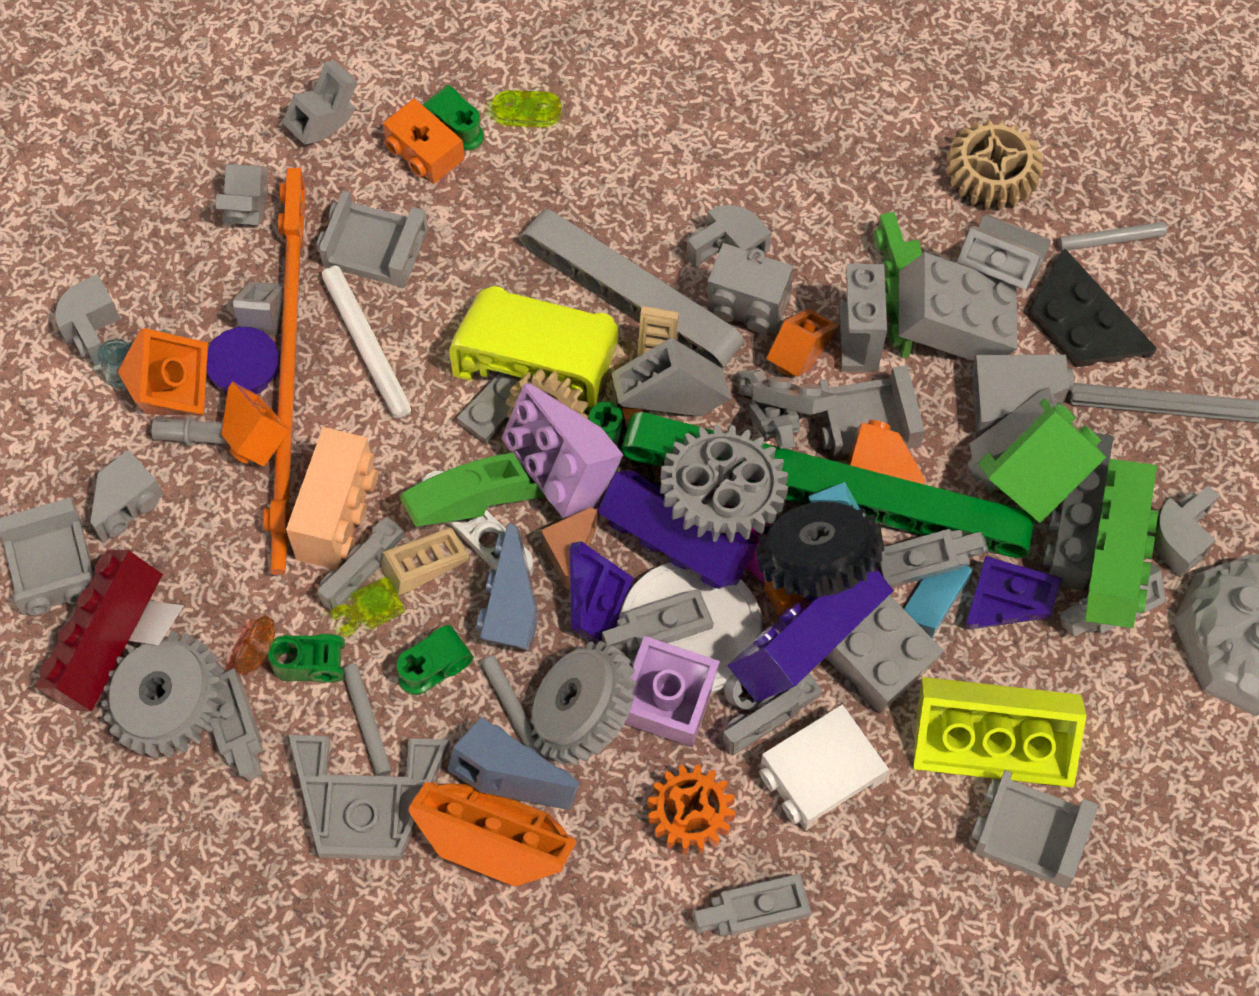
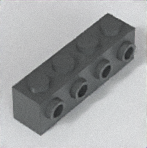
[1042,432,1114,591]

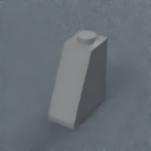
[612,337,731,416]
[971,355,1074,438]
[967,387,1058,493]

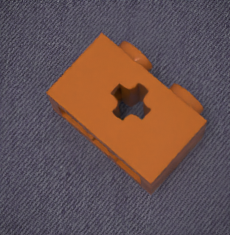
[383,98,465,184]

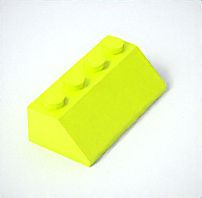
[913,677,1087,788]

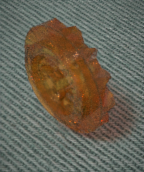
[234,615,276,676]

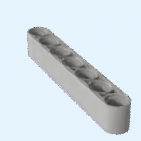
[520,209,744,368]

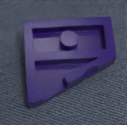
[570,541,634,645]
[965,556,1061,630]

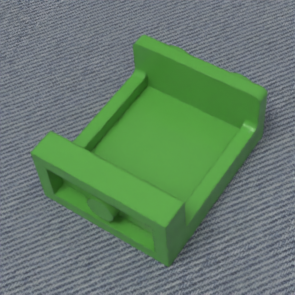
[978,398,1106,523]

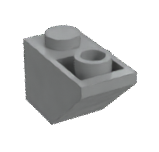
[90,450,163,542]

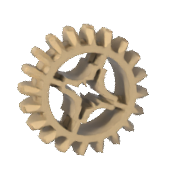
[946,118,1043,211]

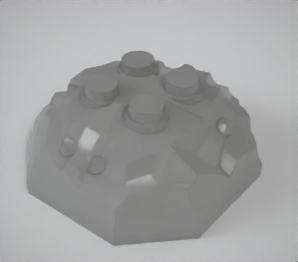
[1173,554,1259,716]

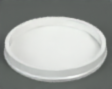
[619,562,763,694]

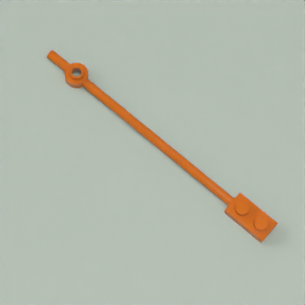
[263,168,306,575]

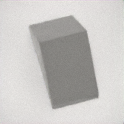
[233,281,284,335]

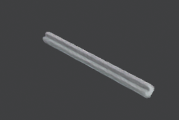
[1069,383,1259,423]

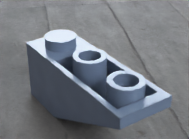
[477,523,539,651]
[448,717,580,810]

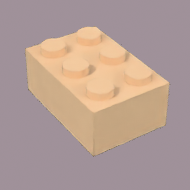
[286,427,378,570]

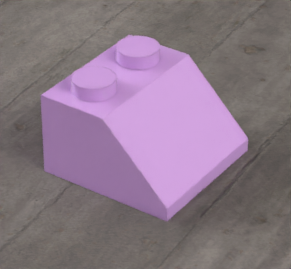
[624,636,720,747]

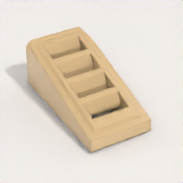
[637,306,679,357]
[381,527,469,596]

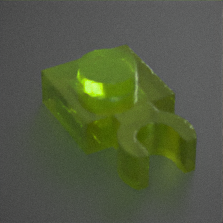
[331,576,406,637]

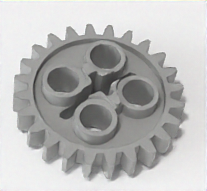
[660,425,788,542]

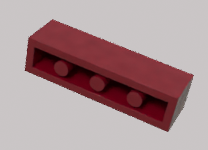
[35,550,163,712]

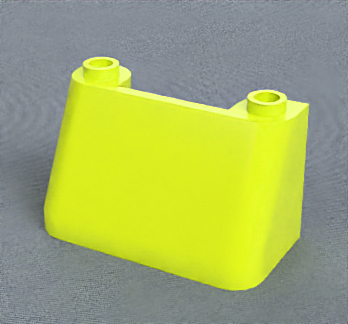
[449,286,619,411]

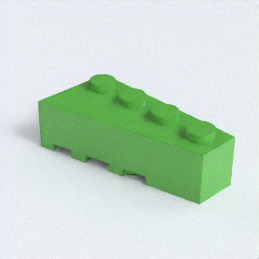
[1085,459,1158,628]

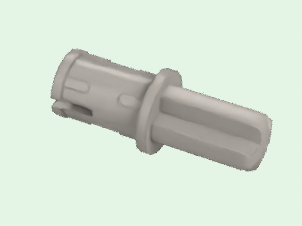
[152,416,227,446]

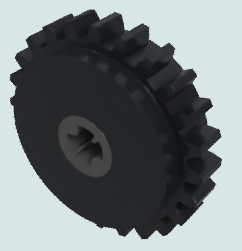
[756,502,885,597]

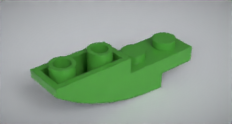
[873,212,922,358]
[400,453,546,527]

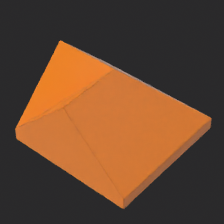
[117,328,208,416]

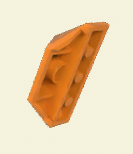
[408,782,577,887]

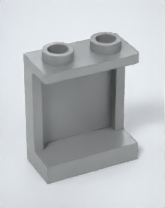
[316,191,428,288]
[957,214,1051,290]
[839,264,887,372]
[815,365,925,461]
[0,497,94,615]
[971,770,1099,889]

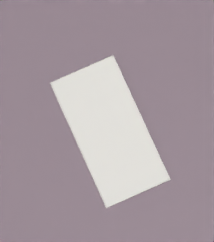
[128,601,184,645]

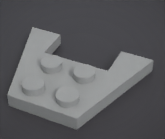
[289,735,450,860]

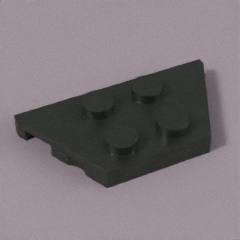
[1029,249,1157,368]

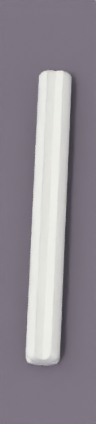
[322,265,411,419]

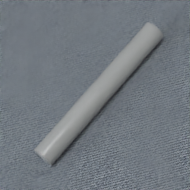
[1058,222,1167,251]
[481,656,548,759]
[343,664,392,776]

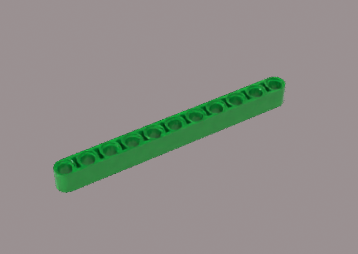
[622,412,1035,558]

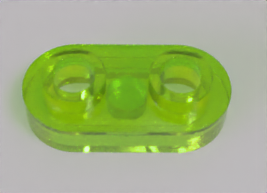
[492,90,562,128]

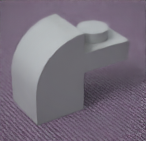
[282,60,358,145]
[215,164,269,225]
[687,205,772,268]
[55,274,120,366]
[1152,485,1219,578]

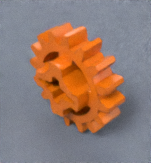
[648,764,736,854]

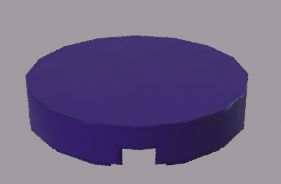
[207,327,280,394]

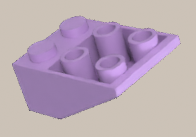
[501,383,623,518]

